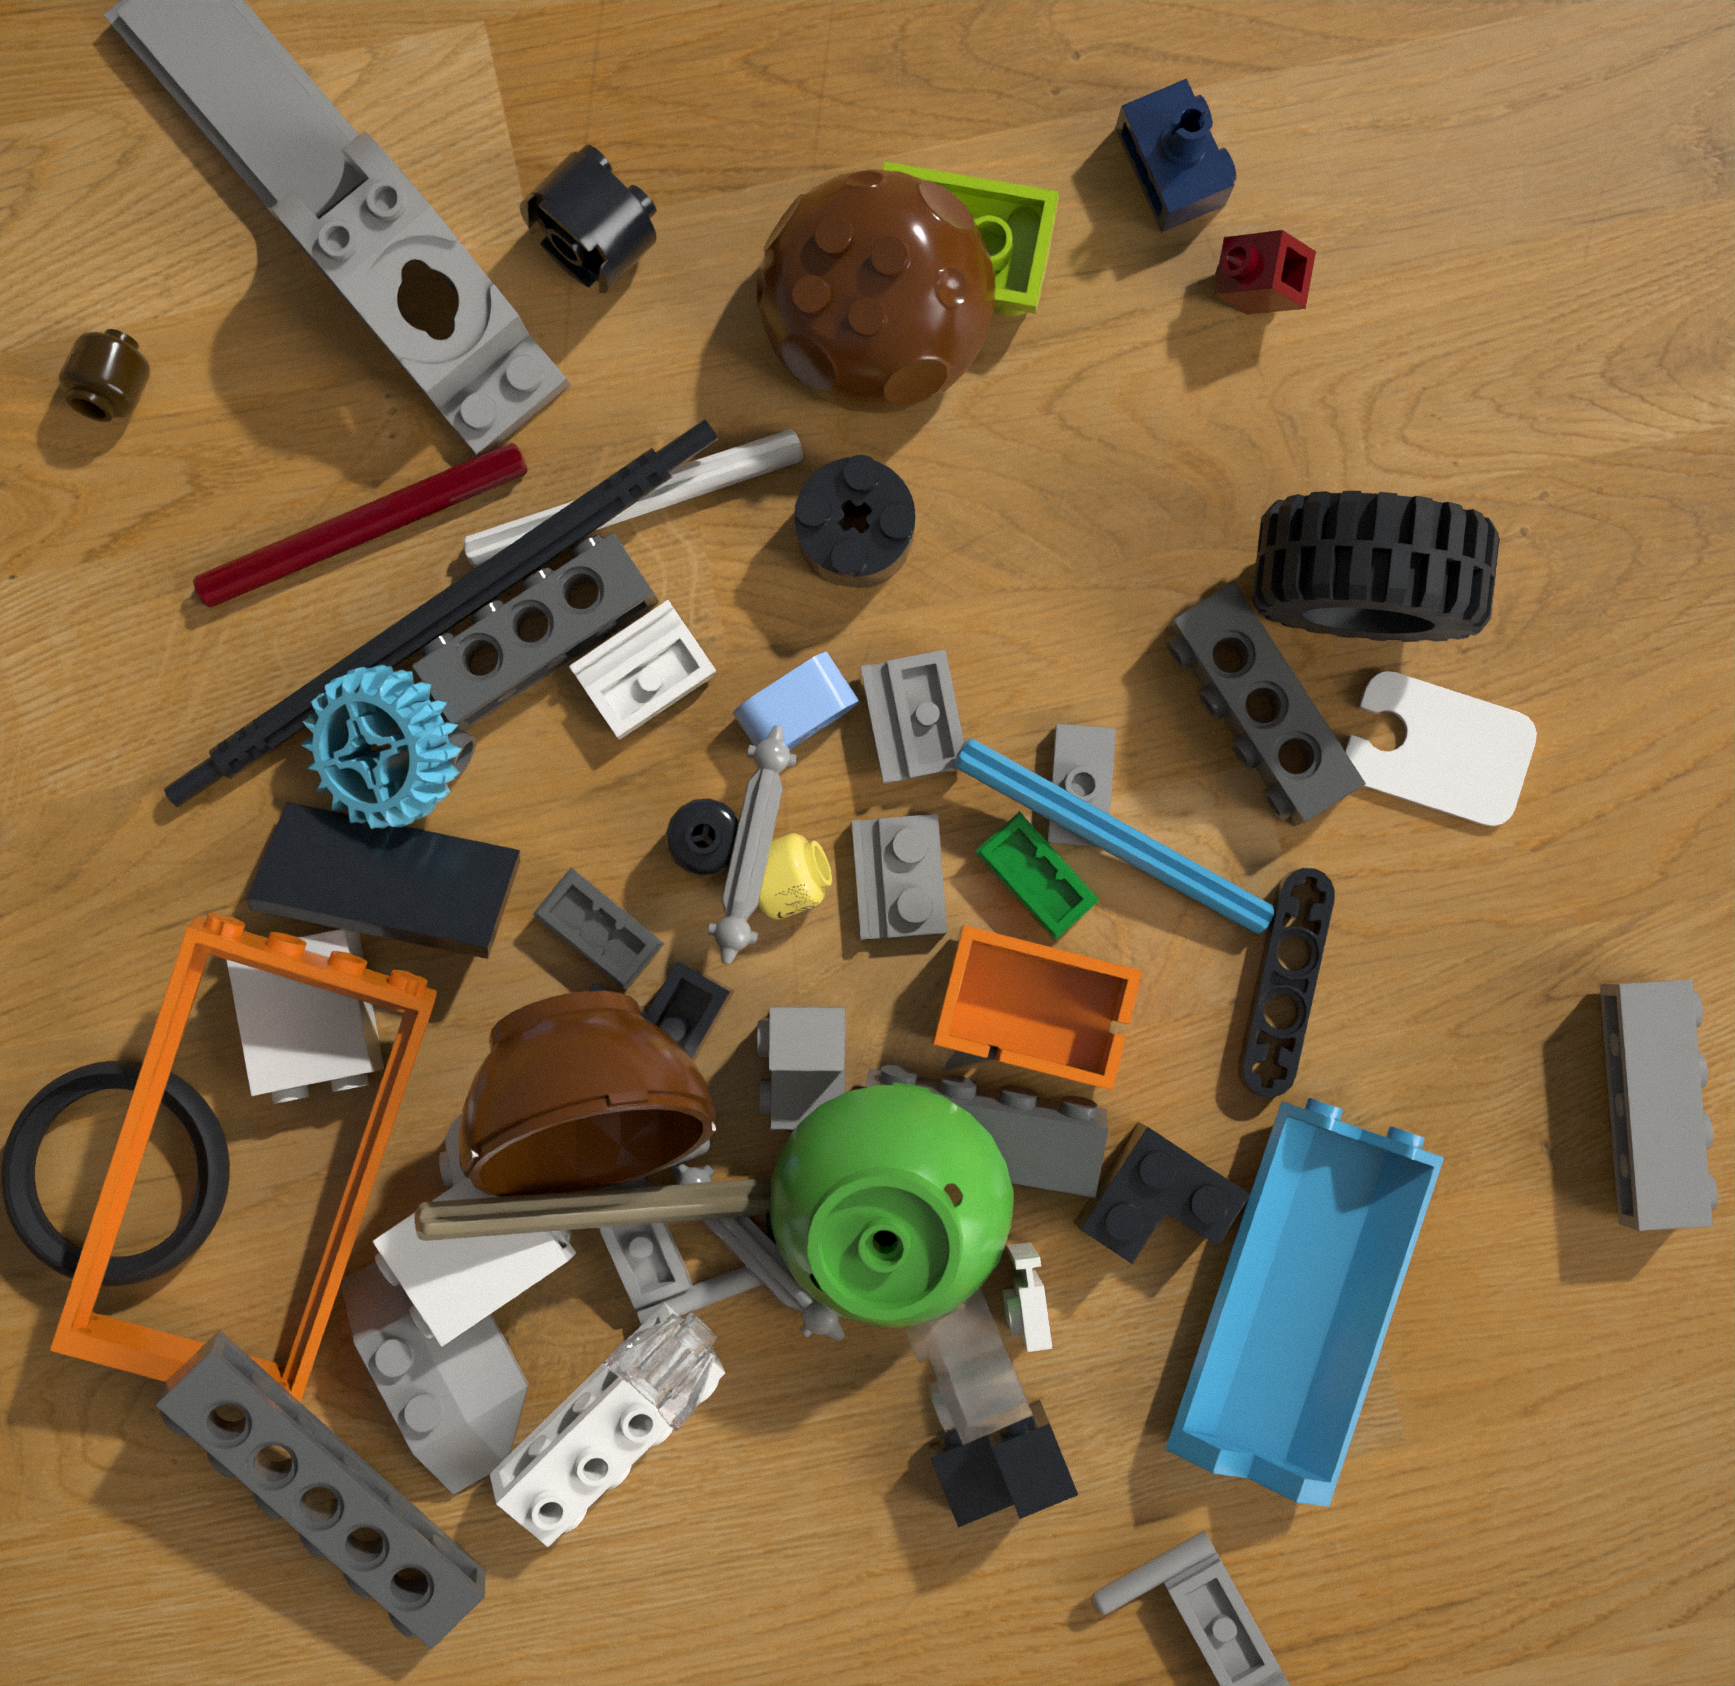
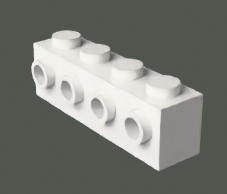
[490,1303,725,1547]

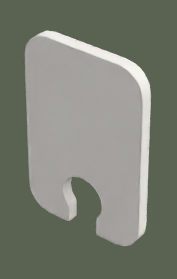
[1344,671,1537,827]

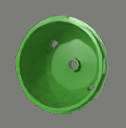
[770,1082,1014,1328]

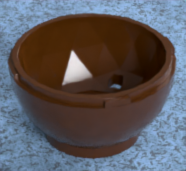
[458,991,716,1197]

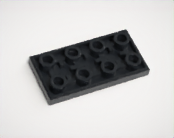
[247,802,520,959]

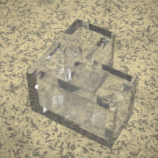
[905,1288,1033,1445]

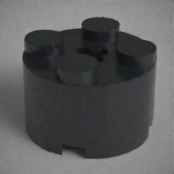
[519,145,657,293]
[795,455,916,588]

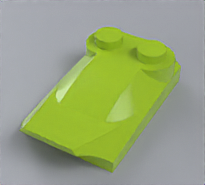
[882,161,1059,316]

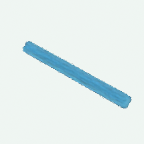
[954,739,1274,934]

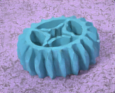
[301,665,462,829]

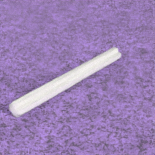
[463,429,803,568]

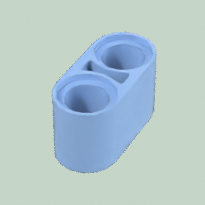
[732,652,860,750]

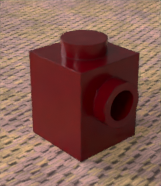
[1213,230,1316,314]

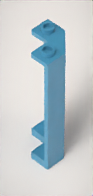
[1165,1098,1444,1507]

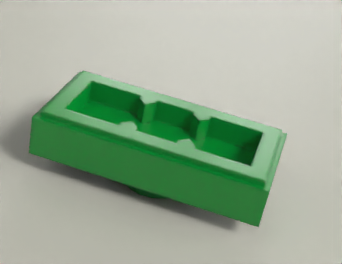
[974,811,1100,940]

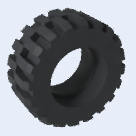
[1252,491,1500,642]

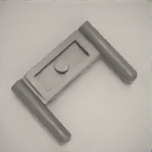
[598,1140,763,1325]
[1092,1530,1290,1686]

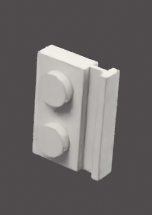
[569,600,718,740]
[1002,1242,1052,1352]

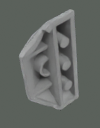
[340,1261,529,1494]

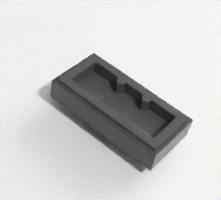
[533,868,665,990]

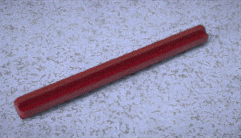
[193,443,528,607]

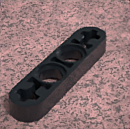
[1238,868,1335,1097]

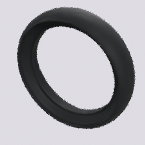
[1,1061,230,1286]

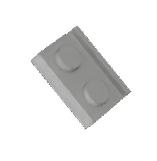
[860,650,964,785]
[852,814,947,940]

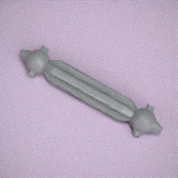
[707,726,797,965]
[670,1163,845,1342]

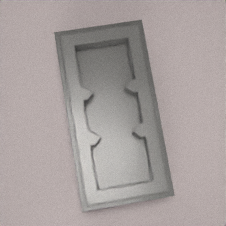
[1046,724,1116,847]

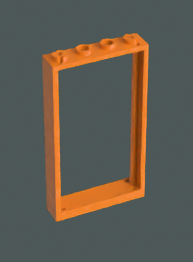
[50,913,437,1402]

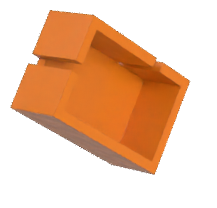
[931,925,1143,1091]

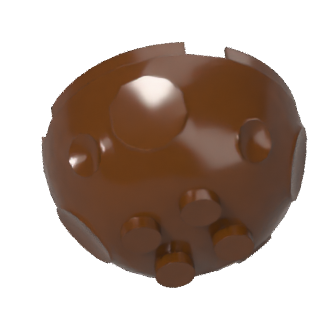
[757,169,996,413]

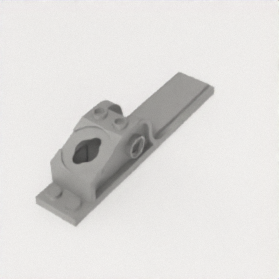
[103,0,570,456]

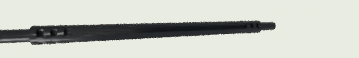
[164,419,719,807]

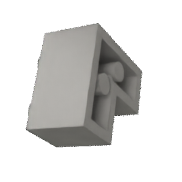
[757,1006,846,1129]

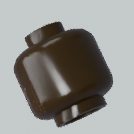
[59,329,150,422]

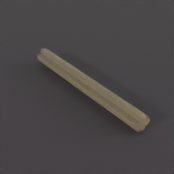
[414,1179,771,1241]

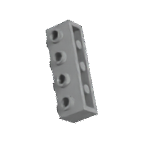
[1599,980,1718,1231]

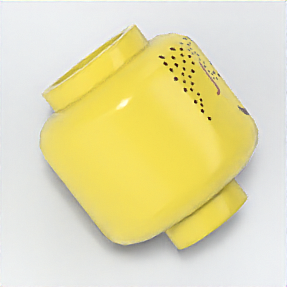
[758,833,832,920]

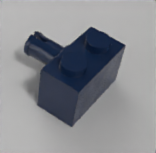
[1115,78,1237,233]

